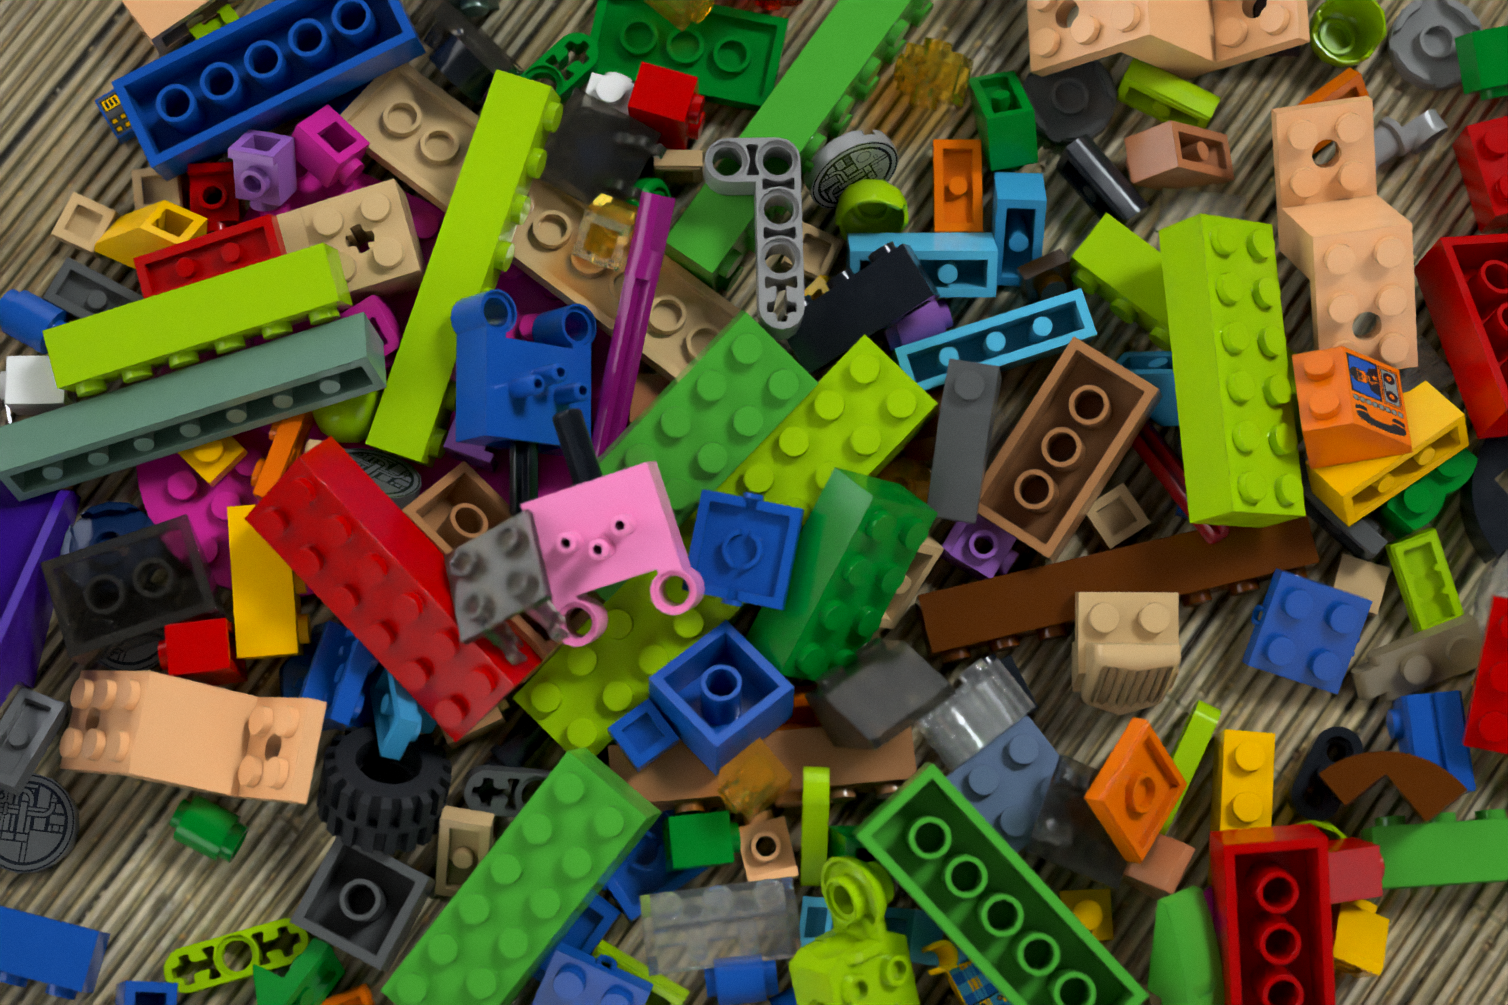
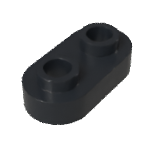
[1287,726,1364,821]

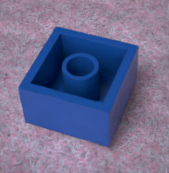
[648,620,794,776]

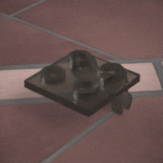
[539,87,667,220]
[444,509,570,666]
[1026,755,1128,890]

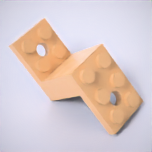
[1027,0,1310,79]
[1271,96,1418,369]
[59,670,327,804]

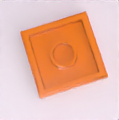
[1084,717,1187,864]

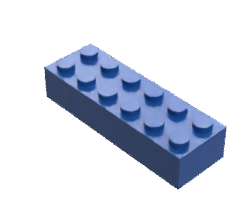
[111,0,426,181]

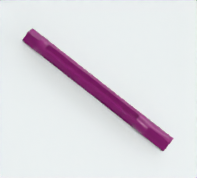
[591,191,676,458]

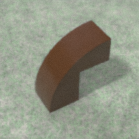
[1319,751,1468,825]

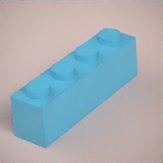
[890,288,1097,392]

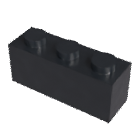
[781,241,941,375]

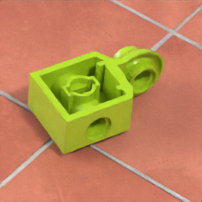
[788,856,920,1005]

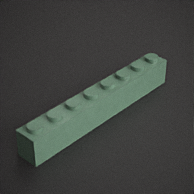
[0,312,387,502]

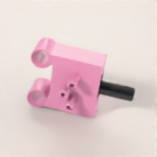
[520,408,705,647]

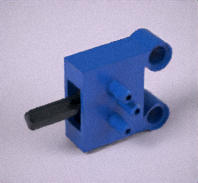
[450,289,597,519]

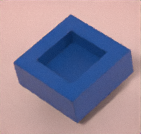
[607,698,679,772]

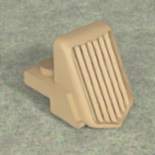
[1072,592,1181,715]

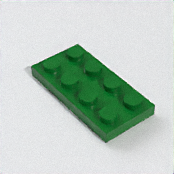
[584,0,789,112]

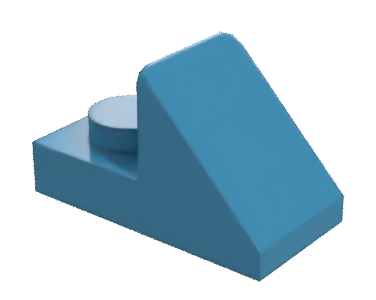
[369,665,437,760]

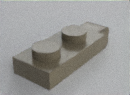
[1351,613,1482,702]

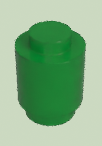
[169,794,250,863]

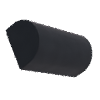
[1056,134,1150,229]

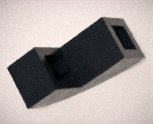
[1459,436,1508,564]

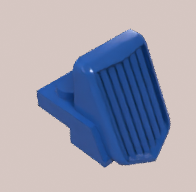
[279,621,382,732]

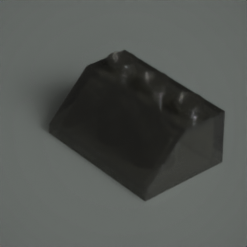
[40,514,227,666]

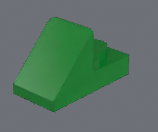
[253,938,346,1005]

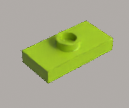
[1385,527,1464,634]

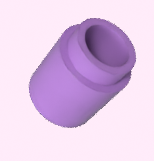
[882,298,953,352]

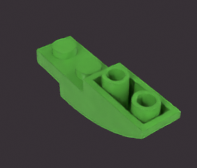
[1147,885,1225,1005]

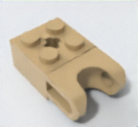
[276,178,427,313]

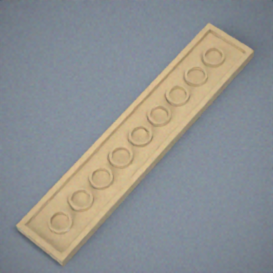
[340,63,741,382]

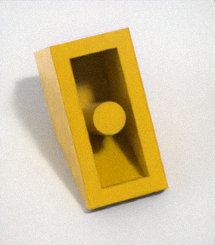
[1331,899,1389,978]

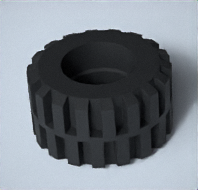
[317,722,452,855]

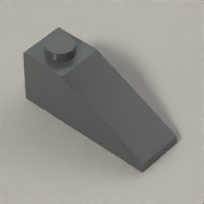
[927,358,1002,525]

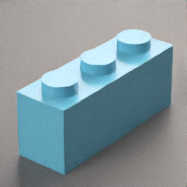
[846,232,998,298]

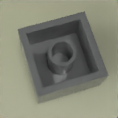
[290,836,436,972]

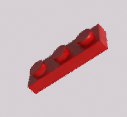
[133,214,287,299]
[1462,594,1508,754]

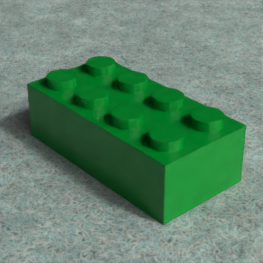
[745,467,938,686]

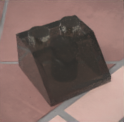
[804,638,956,750]

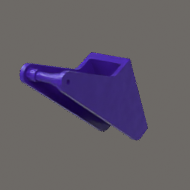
[0,480,81,707]

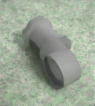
[1374,109,1449,174]

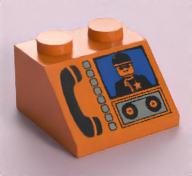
[1292,346,1413,469]

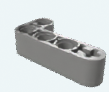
[704,137,805,340]

